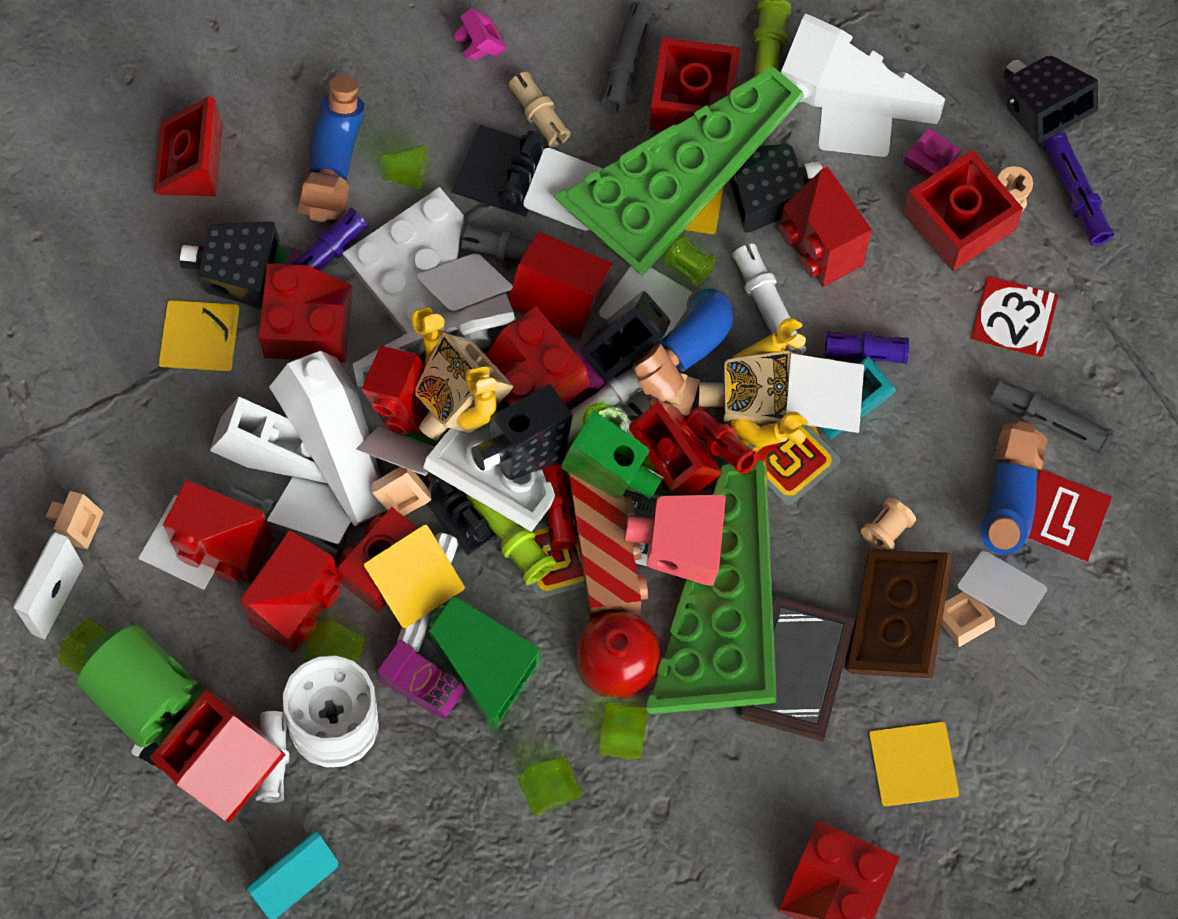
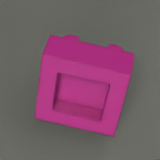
[454,8,507,61]
[904,128,961,179]

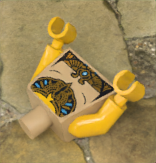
[411,307,514,441]
[699,318,808,447]

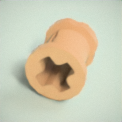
[998,166,1033,212]
[861,497,916,551]

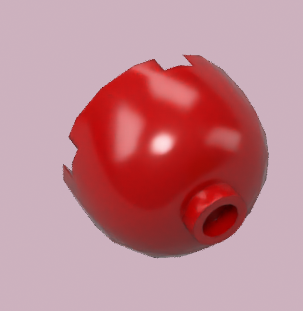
[575,611,661,699]

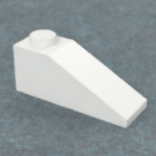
[210,397,328,483]

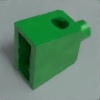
[561,410,664,499]

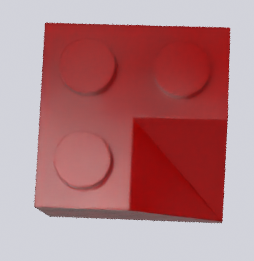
[650,37,740,131]
[903,149,1023,271]
[779,166,872,287]
[259,263,353,363]
[486,306,591,409]
[163,480,273,584]
[240,530,341,652]
[779,820,900,919]

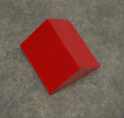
[154,96,223,197]
[508,231,613,338]

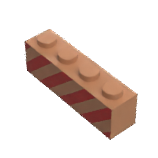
[565,450,648,621]

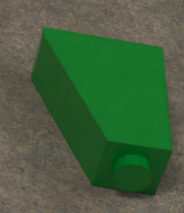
[428,596,541,731]

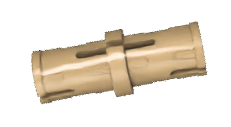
[508,72,571,148]

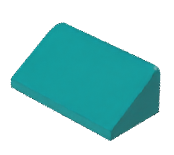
[246,831,339,919]

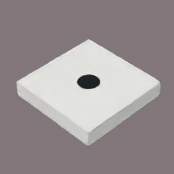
[14,532,84,640]

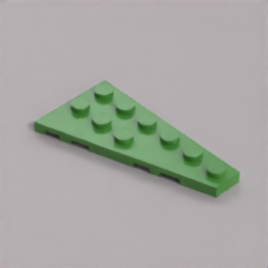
[553,66,804,277]
[645,461,777,714]

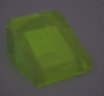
[381,145,429,188]
[58,618,110,675]
[304,620,367,664]
[599,702,648,760]
[518,756,583,816]

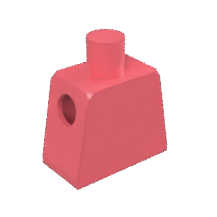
[624,495,726,586]

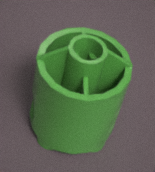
[77,624,203,747]

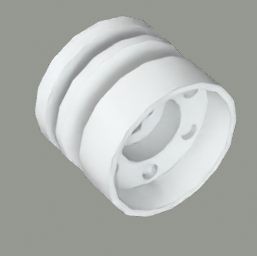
[283,656,379,767]

